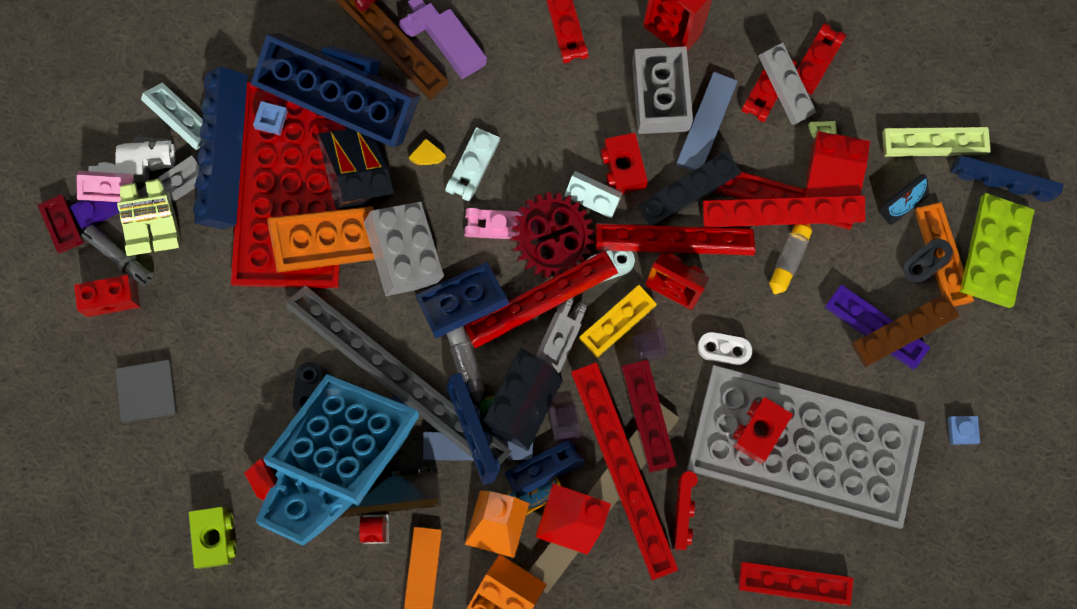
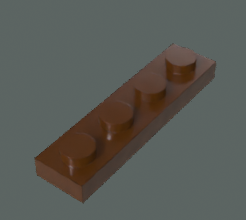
[851,293,960,368]

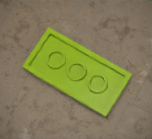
[960,193,1034,308]

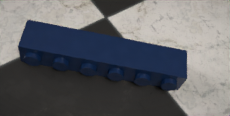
[193,66,248,229]

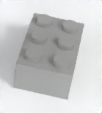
[632,47,693,134]
[364,202,444,296]

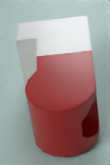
[359,515,389,544]

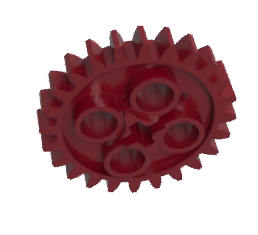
[509,192,594,278]

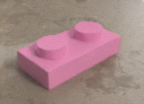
[77,171,134,202]

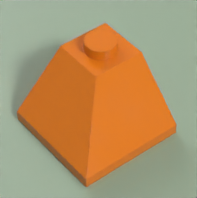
[465,491,529,558]

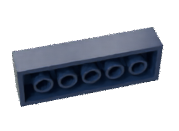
[251,33,421,148]

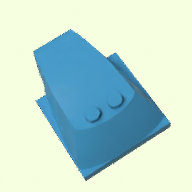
[256,374,419,546]

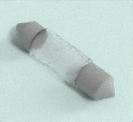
[447,326,485,403]

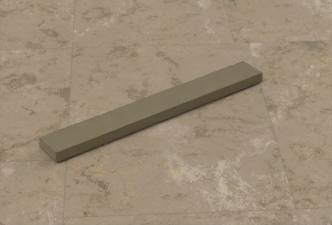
[529,403,680,594]

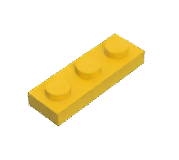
[579,285,657,358]

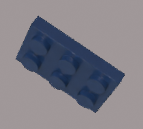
[415,262,509,339]

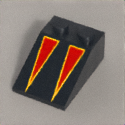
[317,129,394,210]

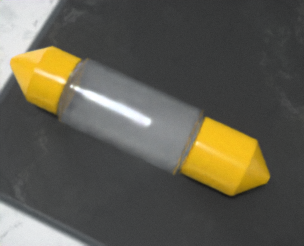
[769,224,812,295]

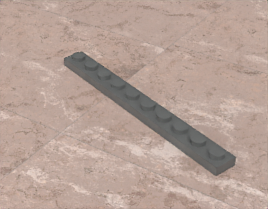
[286,286,512,466]

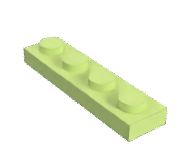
[882,127,991,157]

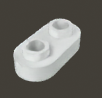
[697,332,752,365]

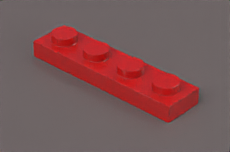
[738,562,853,606]

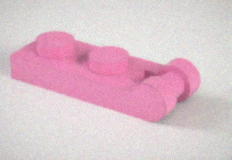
[464,208,539,240]

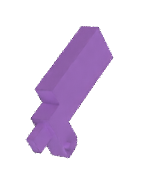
[400,0,487,79]

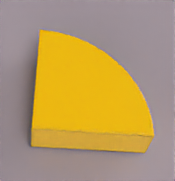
[409,139,446,165]

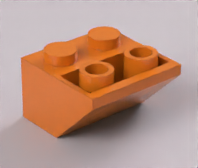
[467,554,547,609]

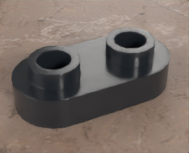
[903,239,954,283]
[292,362,324,413]

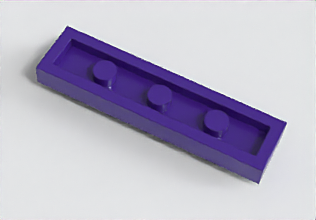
[824,284,930,370]

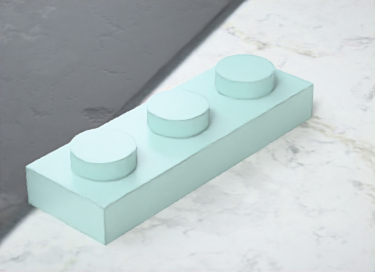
[141,83,203,150]

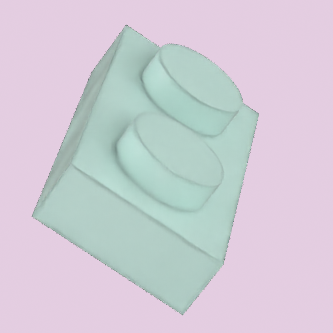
[564,171,623,218]

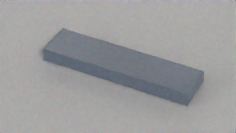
[676,72,738,171]
[423,432,533,461]

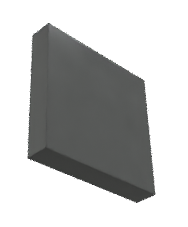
[115,360,178,423]

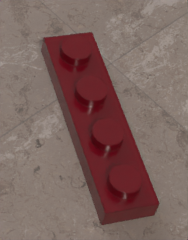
[621,360,677,473]

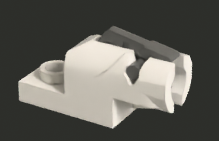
[89,136,175,182]

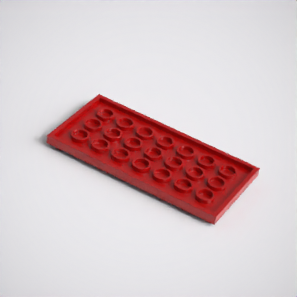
[231,82,348,288]

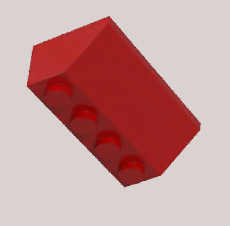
[643,0,712,51]

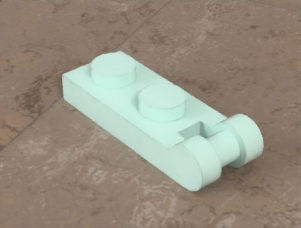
[446,127,500,202]

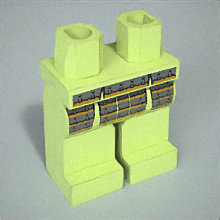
[117,179,182,256]

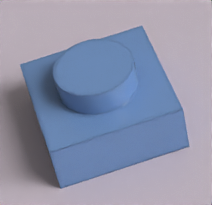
[253,102,288,135]
[948,416,980,445]

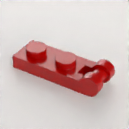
[546,0,588,64]
[797,22,847,95]
[741,60,797,123]
[673,471,698,551]

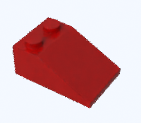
[804,131,870,224]
[645,253,709,310]

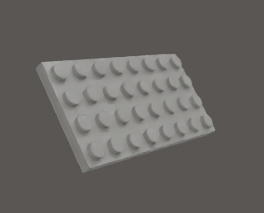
[686,365,925,529]

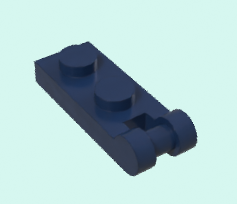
[504,440,585,498]

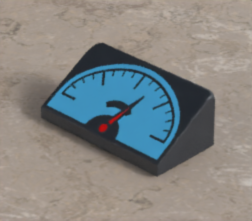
[878,173,929,225]

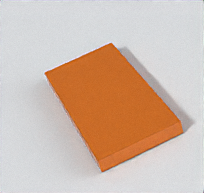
[268,206,375,273]

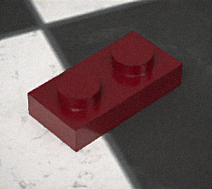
[37,194,85,254]

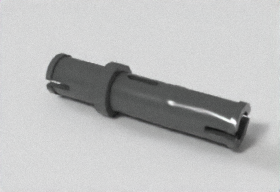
[82,225,154,286]

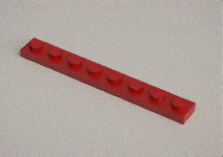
[571,362,678,581]

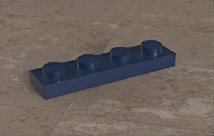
[951,155,1064,202]
[446,373,500,485]

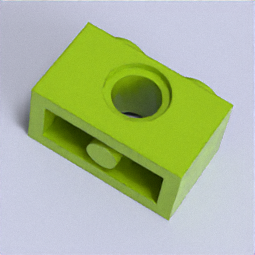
[189,507,237,569]

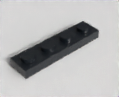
[637,151,741,226]

